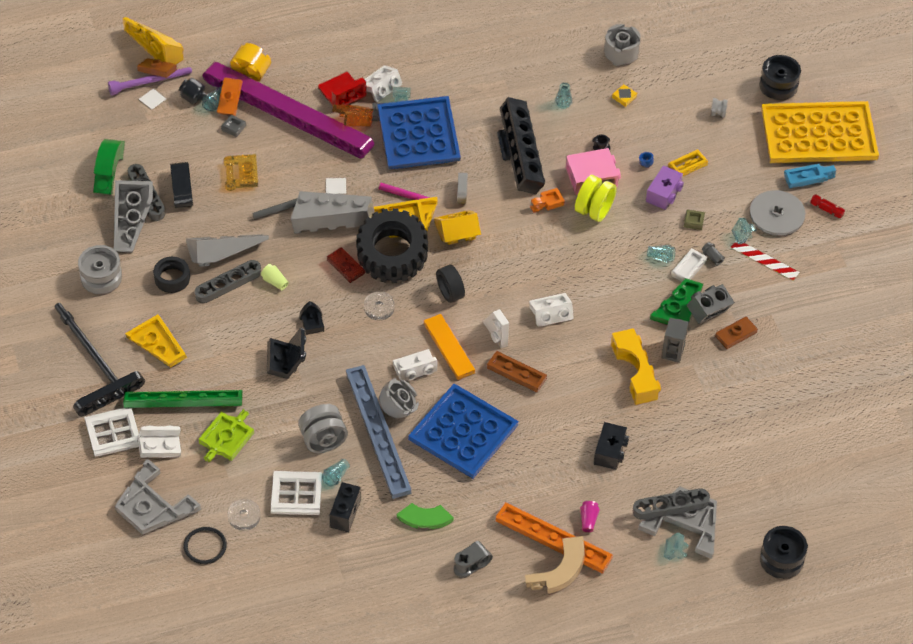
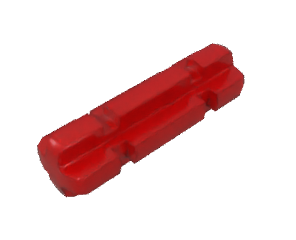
[810,194,845,219]

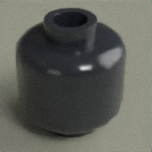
[179,78,206,104]

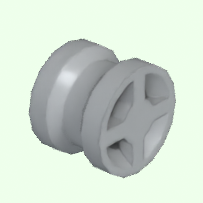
[711,98,727,117]

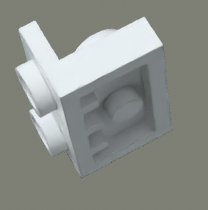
[365,65,402,102]
[529,293,574,327]
[393,349,437,381]
[138,426,181,458]

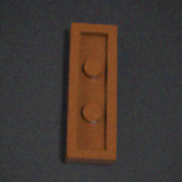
[487,351,547,393]

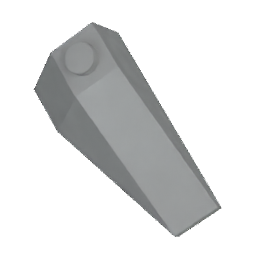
[114,180,153,253]
[186,234,269,266]

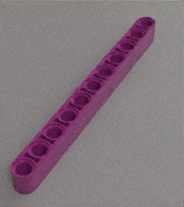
[202,62,375,159]

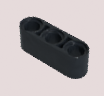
[170,162,193,208]

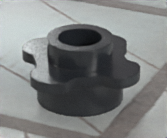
[592,134,611,151]

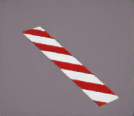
[731,239,800,280]

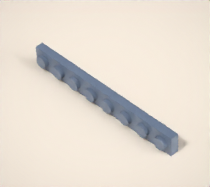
[346,365,412,499]

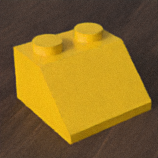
[434,210,481,245]

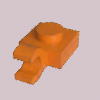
[530,188,565,213]

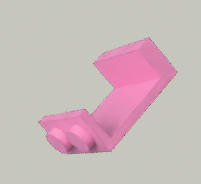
[565,148,621,195]

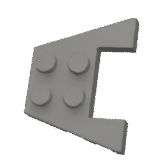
[115,459,201,534]
[638,486,717,559]

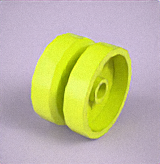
[575,175,617,222]

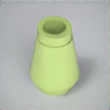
[261,264,289,291]

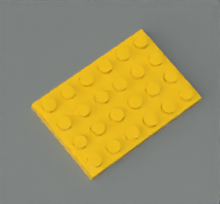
[761,101,879,163]

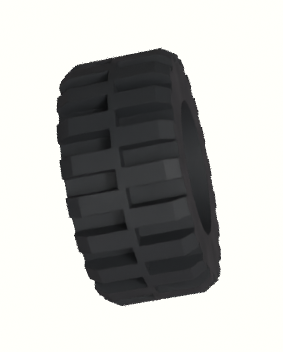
[356,208,428,283]

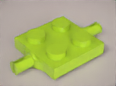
[199,409,254,463]

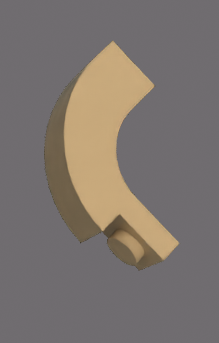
[525,536,585,594]

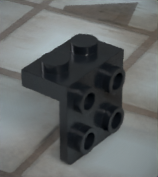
[267,328,306,379]

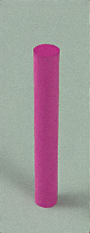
[379,183,430,200]

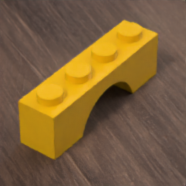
[611,328,661,405]

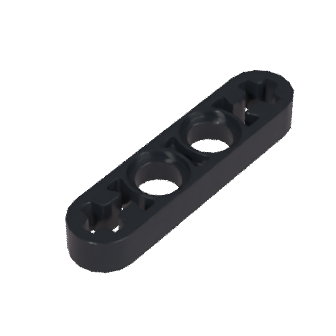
[73,371,145,417]

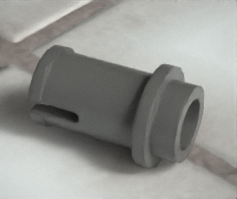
[702,242,725,266]

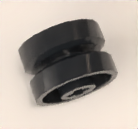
[759,55,801,100]
[760,525,808,579]

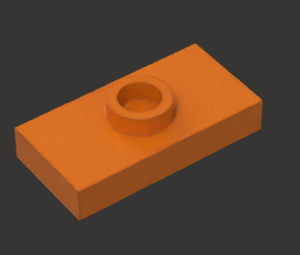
[217,78,243,116]

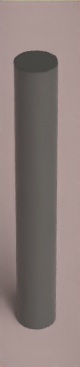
[252,198,297,220]

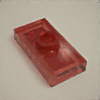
[327,247,365,283]

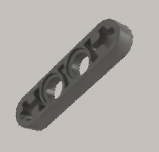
[128,164,165,221]
[195,260,261,303]
[632,488,710,520]

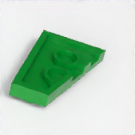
[650,278,704,325]

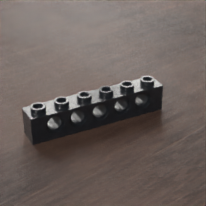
[499,97,545,195]

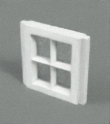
[84,408,139,457]
[271,471,322,515]

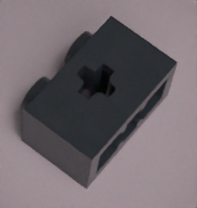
[594,422,630,470]
[329,482,361,533]

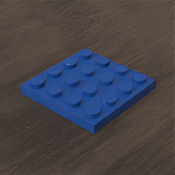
[377,96,461,170]
[408,383,519,479]

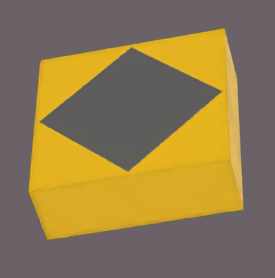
[612,84,637,107]

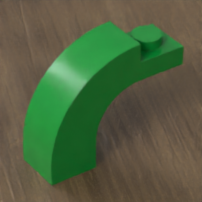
[93,139,125,195]

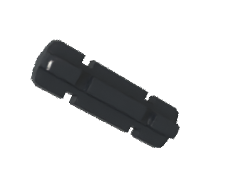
[497,129,511,161]

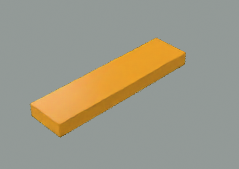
[424,314,475,380]

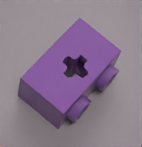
[646,166,684,210]

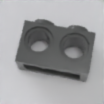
[687,284,735,324]
[661,318,689,363]

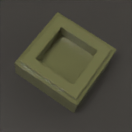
[684,209,705,230]

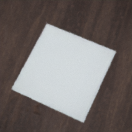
[139,89,166,109]
[326,178,346,194]

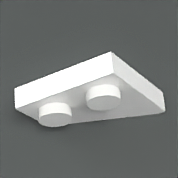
[483,309,509,349]

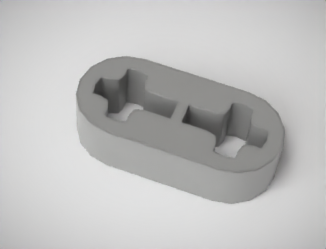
[457,173,468,204]

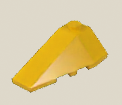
[123,17,184,64]

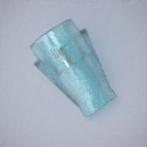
[555,83,573,109]
[202,87,222,112]
[647,244,676,263]
[322,459,350,486]

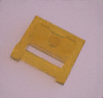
[223,154,258,191]

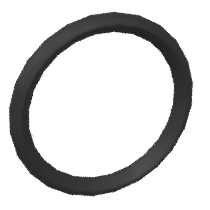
[183,527,227,564]

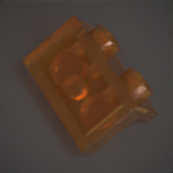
[332,105,373,127]

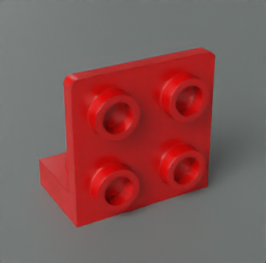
[318,72,366,110]

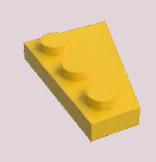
[125,314,187,368]

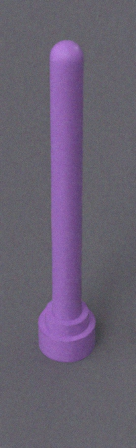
[108,67,192,96]

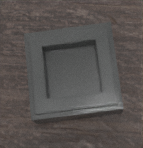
[221,115,246,137]

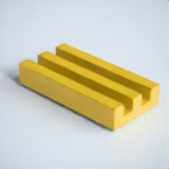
[667,149,708,176]

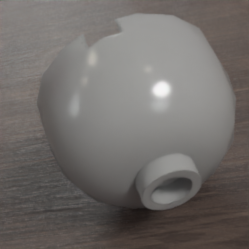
[379,378,419,418]

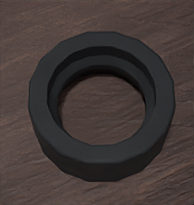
[153,256,190,293]
[436,265,465,303]

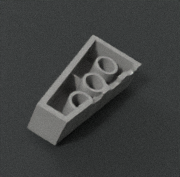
[291,191,375,234]

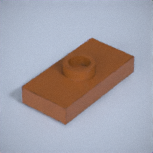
[137,58,177,78]
[715,316,758,349]

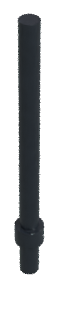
[54,303,118,383]

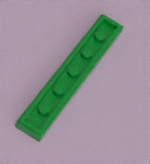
[123,390,243,408]

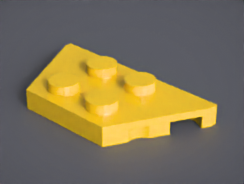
[374,197,438,238]

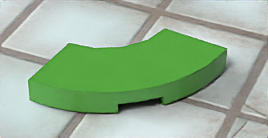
[397,503,454,529]

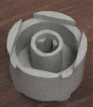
[604,24,640,66]

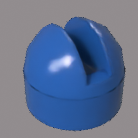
[639,152,654,168]

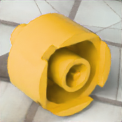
[230,43,271,82]

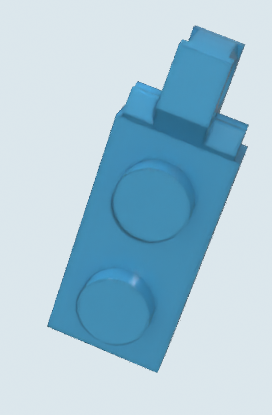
[784,164,836,189]

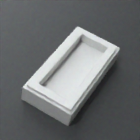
[671,248,707,282]

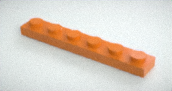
[495,502,613,574]

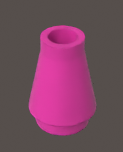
[580,501,600,533]

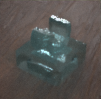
[393,87,411,102]
[731,218,756,244]
[663,532,689,560]

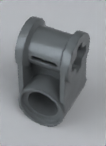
[454,541,493,578]

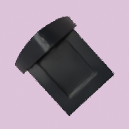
[299,301,324,335]

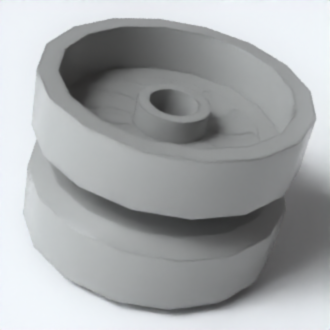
[78,245,122,294]
[298,404,348,453]

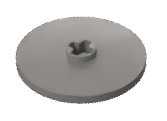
[750,190,805,236]

